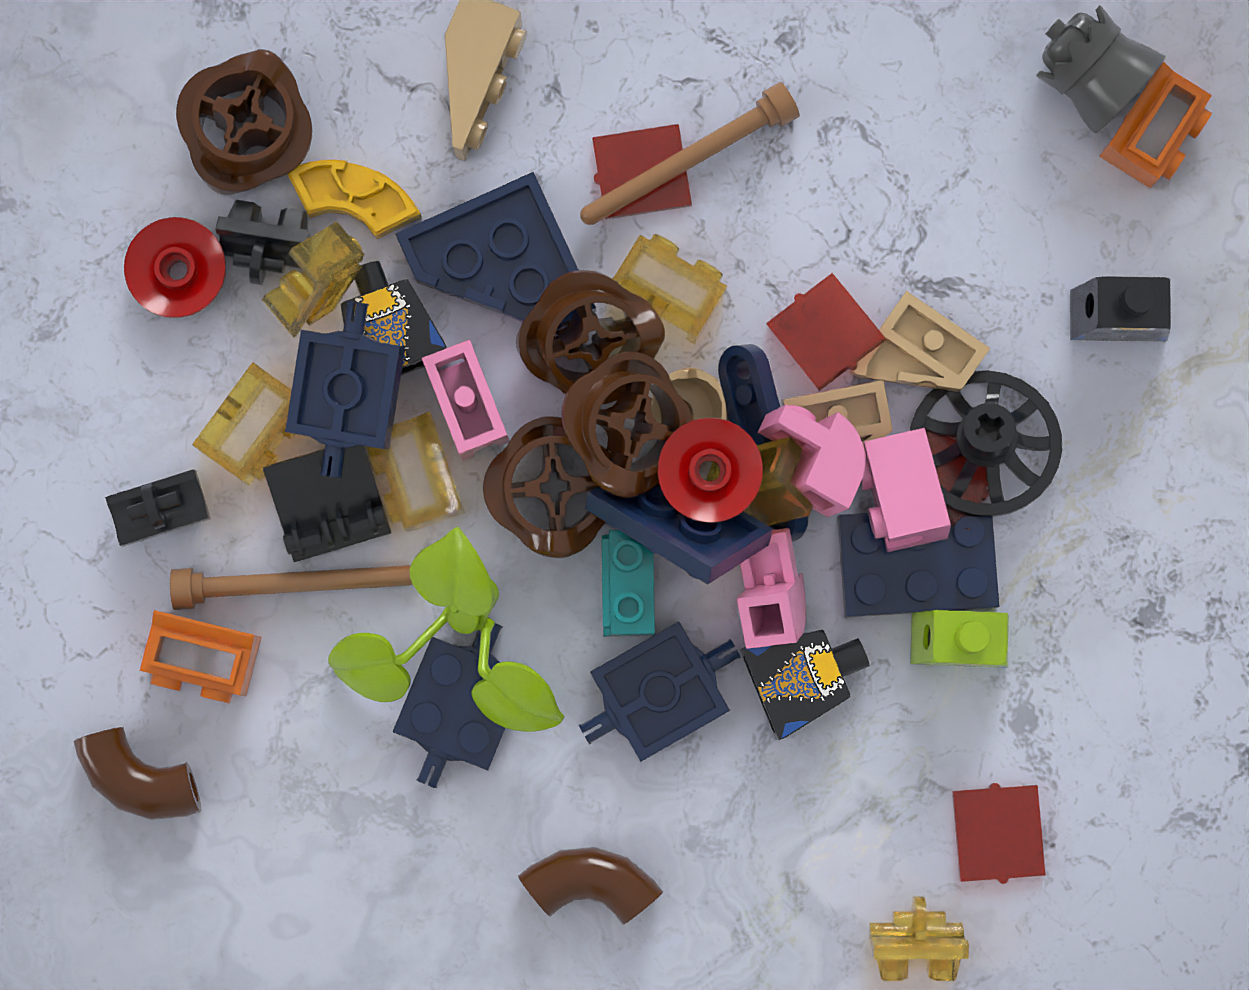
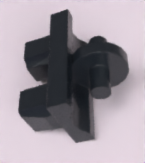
[215,200,312,285]
[105,469,211,547]

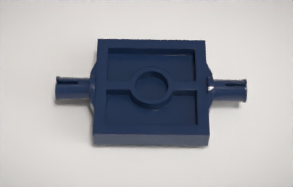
[285,300,405,478]
[578,621,741,762]
[392,623,505,789]

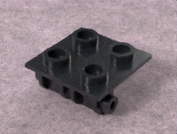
[263,445,392,562]

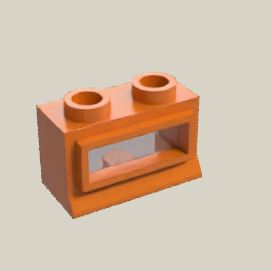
[1099,62,1212,188]
[139,610,262,703]

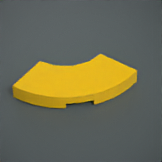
[287,160,422,239]

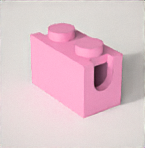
[422,339,510,460]
[860,428,951,552]

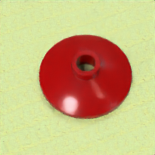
[124,217,226,318]
[658,417,763,523]

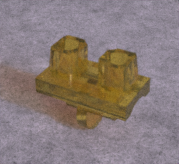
[869,896,969,981]

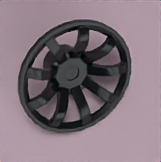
[910,370,1062,517]

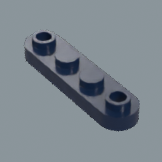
[718,344,808,542]

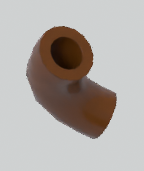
[73,727,201,820]
[518,847,663,925]

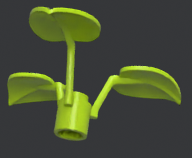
[328,527,565,732]

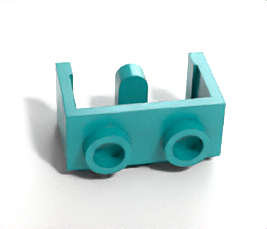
[601,530,655,637]

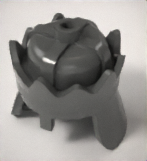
[1036,5,1166,133]

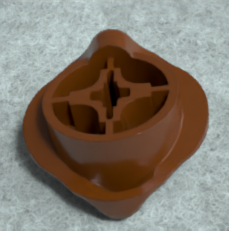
[176,49,312,195]
[516,270,665,404]
[561,351,693,498]
[483,416,610,558]

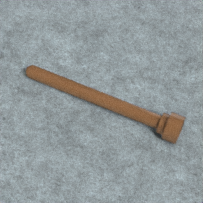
[580,82,800,225]
[170,565,413,610]

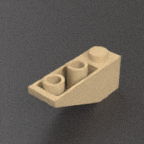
[445,0,527,161]

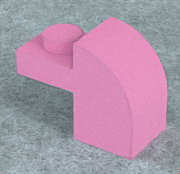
[758,404,865,517]
[737,528,806,649]

